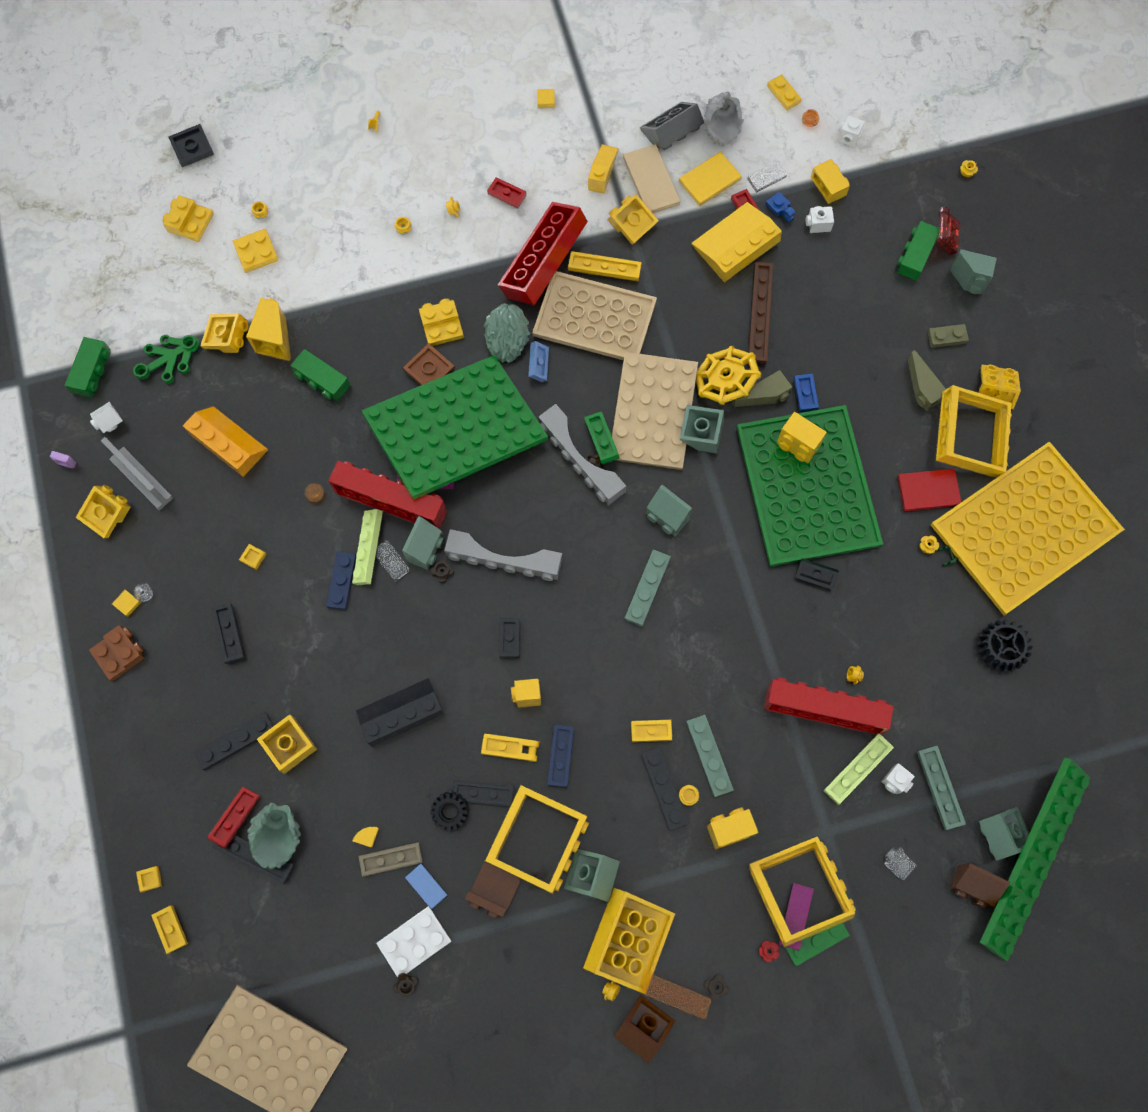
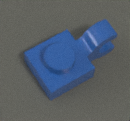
[765,192,795,222]

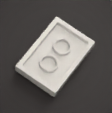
[376,906,452,977]

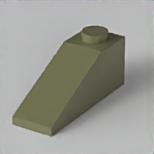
[908,350,946,411]
[732,370,792,407]

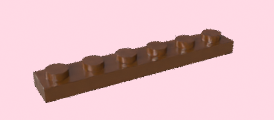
[749,262,773,364]

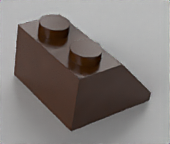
[950,863,1010,909]
[614,995,675,1063]

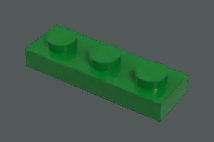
[584,411,620,464]
[784,923,850,966]

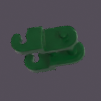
[938,545,959,567]

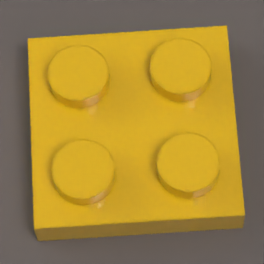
[232,228,279,273]

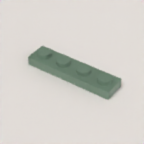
[624,550,671,627]
[686,715,734,798]
[917,746,966,830]

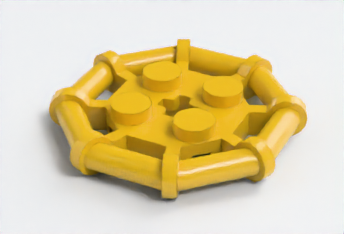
[696,346,761,405]

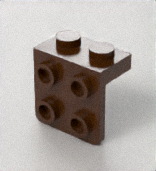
[465,863,520,919]

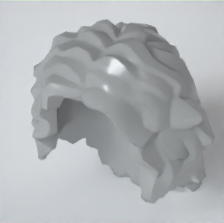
[704,91,744,146]

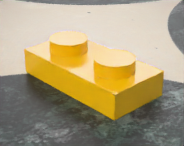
[767,74,802,111]
[631,720,672,742]
[151,905,188,954]

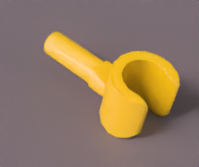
[368,110,380,132]

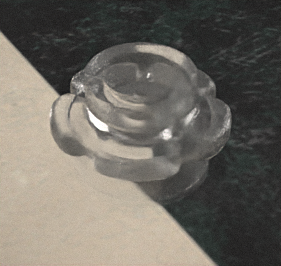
[134,583,153,602]

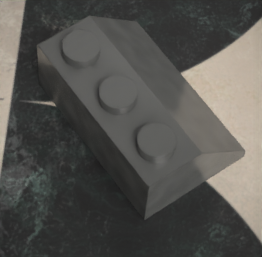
[640,102,704,150]

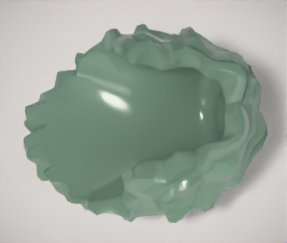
[483,303,530,363]
[247,803,301,870]

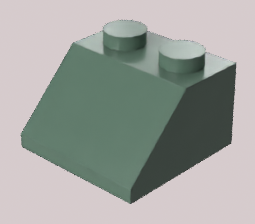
[950,249,997,294]
[680,405,724,453]
[646,485,692,536]
[402,516,445,570]
[979,807,1030,861]
[564,849,620,902]

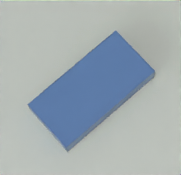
[405,864,448,909]

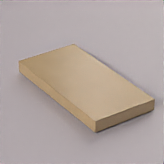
[623,144,680,213]

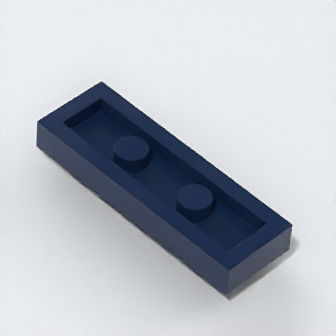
[326,551,356,610]
[547,725,574,788]

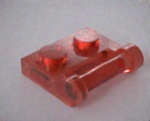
[937,207,960,255]

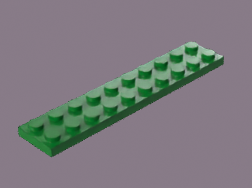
[980,757,1090,962]

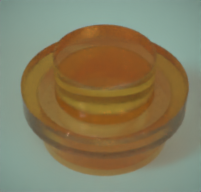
[802,109,819,127]
[305,483,324,502]

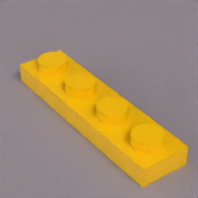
[568,251,642,281]

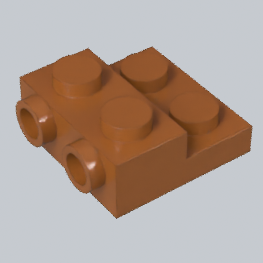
[89,625,145,682]

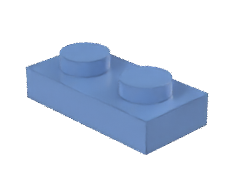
[528,341,549,382]

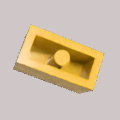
[811,159,850,204]
[511,679,542,708]

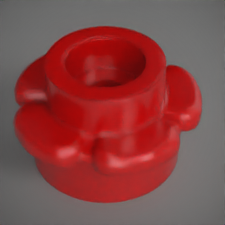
[759,941,780,962]

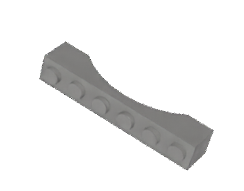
[538,404,626,505]
[444,529,563,581]

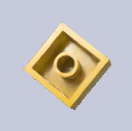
[777,412,827,463]
[257,714,317,774]
[707,807,758,850]

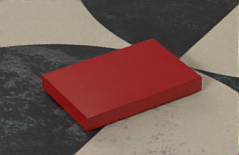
[897,469,961,512]

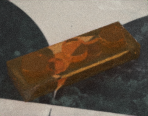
[645,974,712,1020]

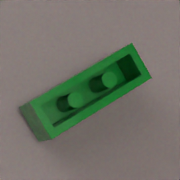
[897,221,941,281]
[64,337,111,398]
[291,349,351,402]

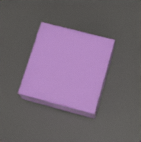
[50,451,76,468]

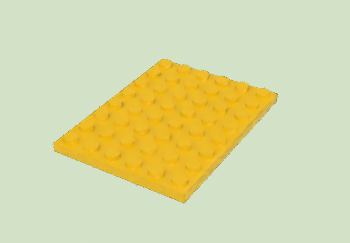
[931,442,1125,616]

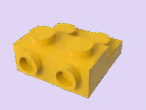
[607,194,659,245]
[162,195,214,242]
[419,299,464,346]
[201,313,249,353]
[76,485,131,538]

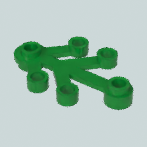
[133,335,199,384]

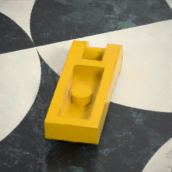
[481,734,540,762]

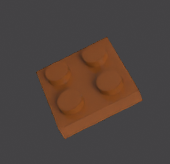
[403,343,455,386]

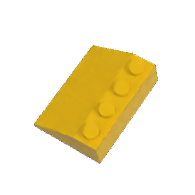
[691,202,782,283]
[583,888,675,995]

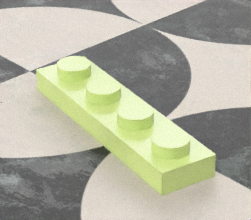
[352,509,383,585]
[823,734,894,805]

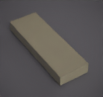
[359,842,423,877]

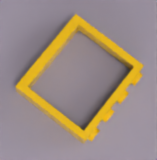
[936,385,1012,478]
[485,785,589,894]
[749,836,856,947]

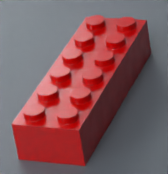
[498,202,588,305]
[328,461,447,529]
[764,678,893,735]

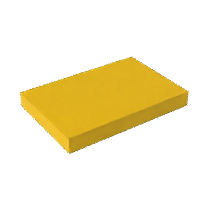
[679,151,742,206]

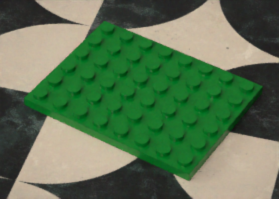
[361,356,548,500]
[736,405,883,567]

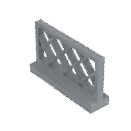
[101,437,173,511]

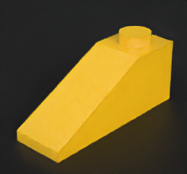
[588,144,619,194]

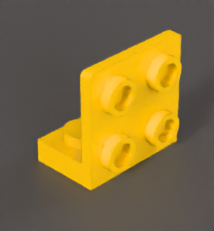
[978,365,1021,409]

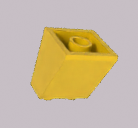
[246,298,291,361]

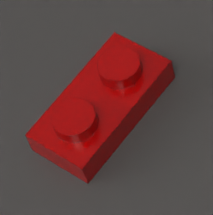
[487,177,527,209]

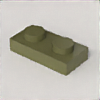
[928,324,969,348]

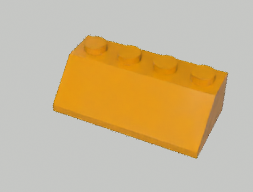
[183,406,268,477]

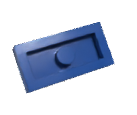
[793,374,819,412]

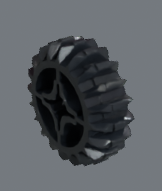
[977,619,1033,672]

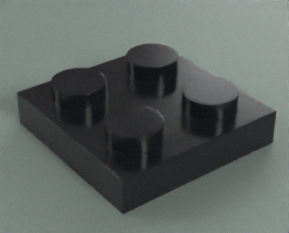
[168,124,214,167]

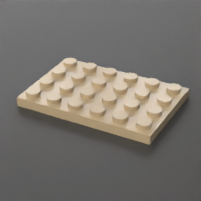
[532,271,657,360]
[612,352,698,470]
[187,984,347,1112]

